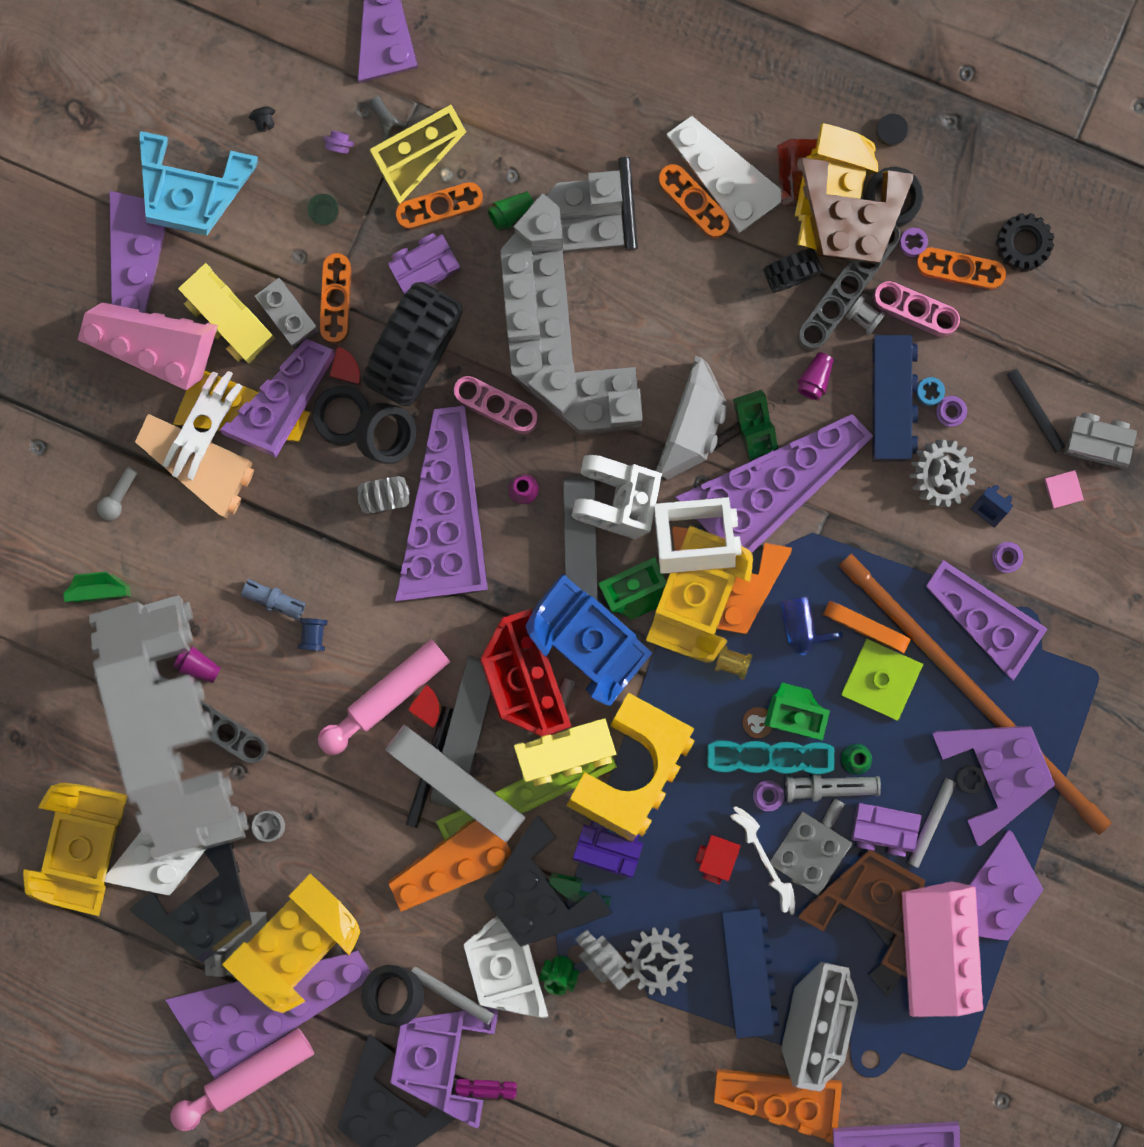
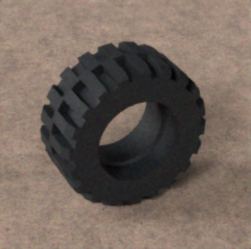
[362,282,463,406]

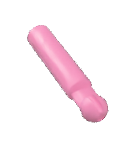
[318,639,451,755]
[170,1028,314,1131]

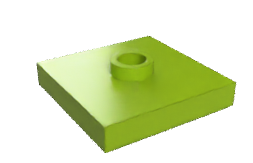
[841,639,923,721]

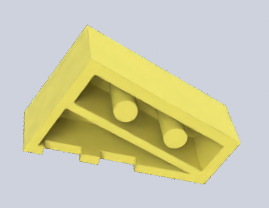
[369,105,466,205]
[178,263,275,364]
[514,718,616,787]

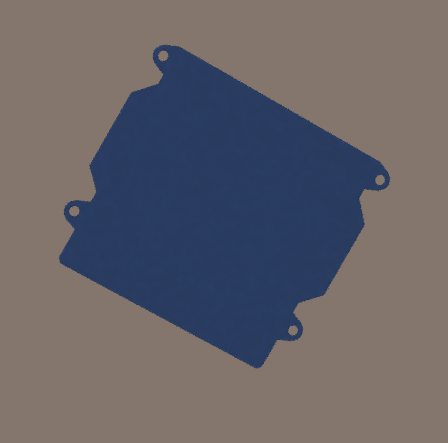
[556,525,1099,1078]

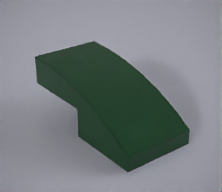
[733,389,778,462]
[549,872,611,907]

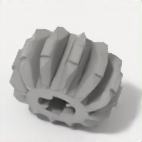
[357,476,410,514]

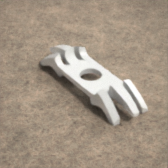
[163,371,243,481]
[730,806,795,915]

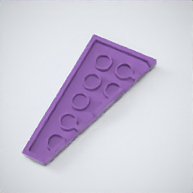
[395,405,488,602]
[675,414,874,553]

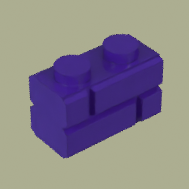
[572,820,643,879]

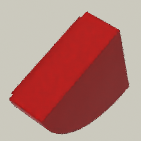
[329,346,361,385]
[408,684,439,728]

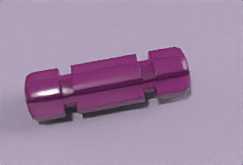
[455,1079,517,1099]

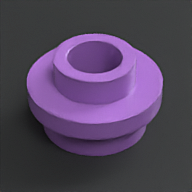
[323,130,354,154]
[936,396,967,427]
[992,542,1023,573]
[753,780,784,811]

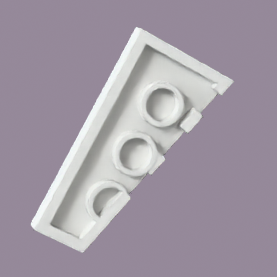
[667,116,789,234]

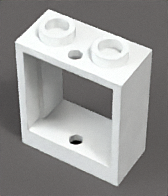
[654,497,741,574]

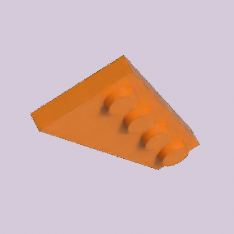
[388,819,512,912]
[714,1069,842,1144]

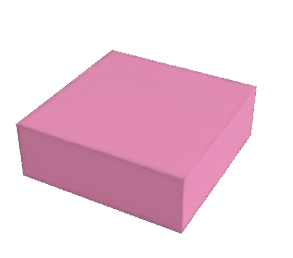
[1044,470,1084,509]

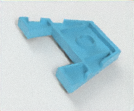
[139,131,258,236]

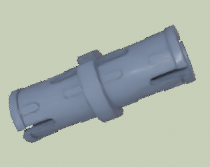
[241,579,306,621]

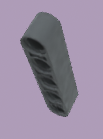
[797,225,900,352]
[563,476,597,600]
[430,655,491,811]
[155,674,269,763]

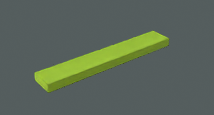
[436,757,617,840]

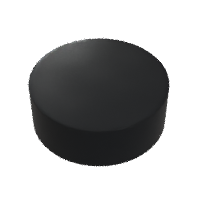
[877,114,908,146]

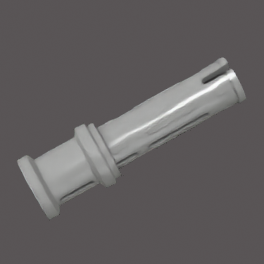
[785,774,881,802]

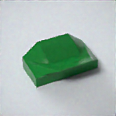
[598,557,667,620]
[63,572,131,603]
[764,682,830,741]

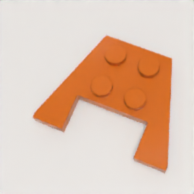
[672,526,792,634]

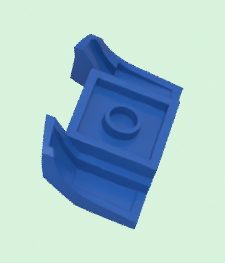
[526,574,652,706]

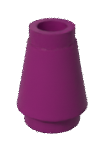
[797,352,834,401]
[508,474,539,504]
[172,646,221,684]

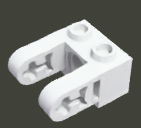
[572,455,662,539]

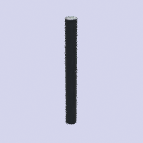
[406,706,454,828]

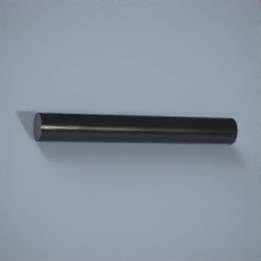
[618,157,638,250]
[1006,368,1066,453]

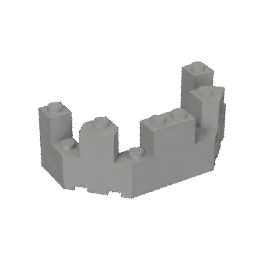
[501,170,643,435]
[89,595,249,861]

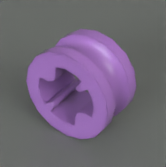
[899,228,928,257]

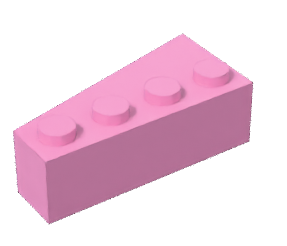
[78,303,218,390]

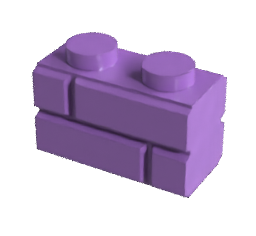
[388,233,461,295]
[851,803,921,857]

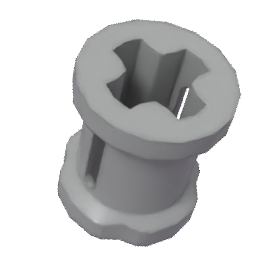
[845,295,886,336]

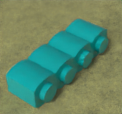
[707,741,834,774]

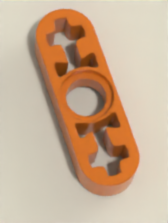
[659,164,730,239]
[396,182,483,230]
[916,247,1006,290]
[320,253,352,344]
[823,601,911,654]

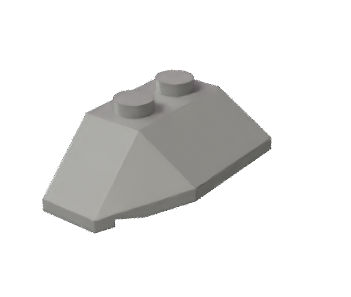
[656,356,728,480]
[781,962,858,1092]

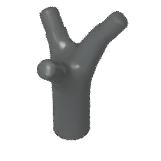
[369,96,407,142]

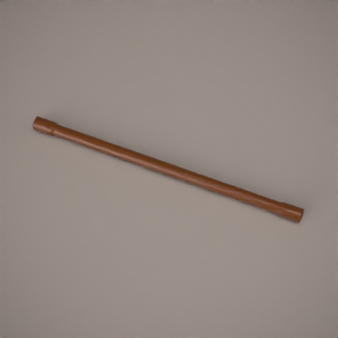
[838,553,1112,835]

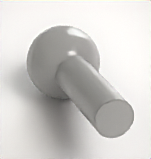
[97,466,138,521]

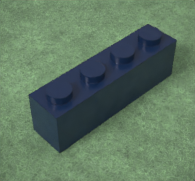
[872,335,918,462]
[721,907,779,1039]

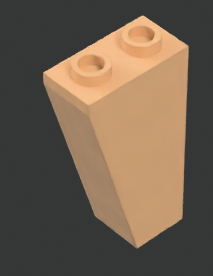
[135,414,254,519]

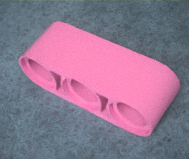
[872,281,960,337]
[454,376,538,434]

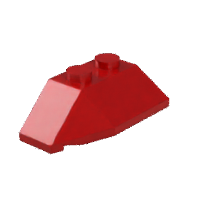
[480,609,572,737]

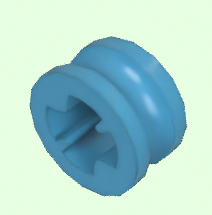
[916,377,945,406]

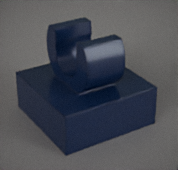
[970,485,1013,528]

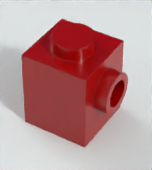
[695,834,741,884]

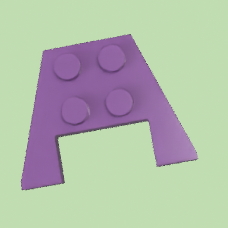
[932,726,1055,846]
[391,1007,498,1128]

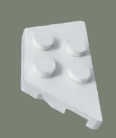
[105,831,206,895]
[464,916,549,1018]

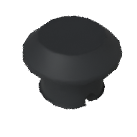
[248,106,275,132]

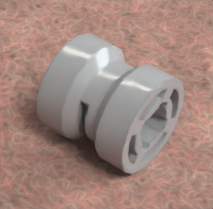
[252,810,285,842]

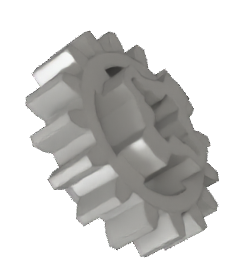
[910,439,976,507]
[625,927,693,996]
[575,929,630,990]

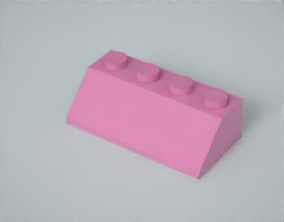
[902,882,983,1017]

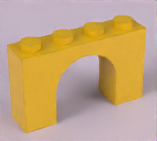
[566,692,695,842]

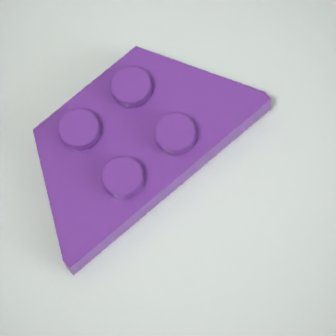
[969,830,1044,941]

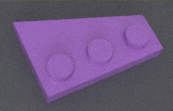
[358,0,418,83]

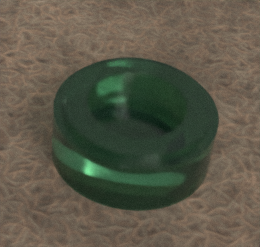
[308,194,339,226]

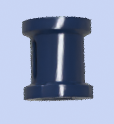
[297,618,328,651]

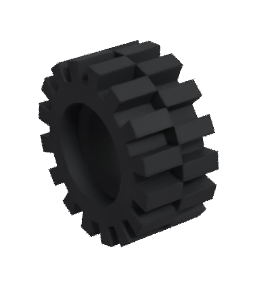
[996,213,1054,272]
[763,248,824,293]

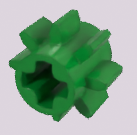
[539,956,580,995]

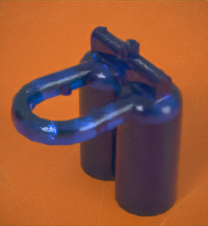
[782,596,843,655]

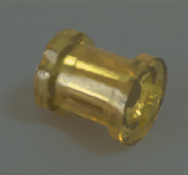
[714,645,752,680]

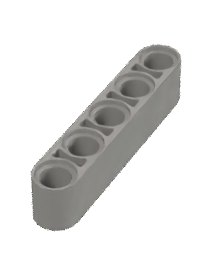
[385,724,526,843]

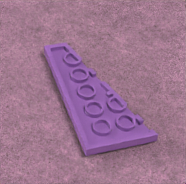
[166,950,371,1079]

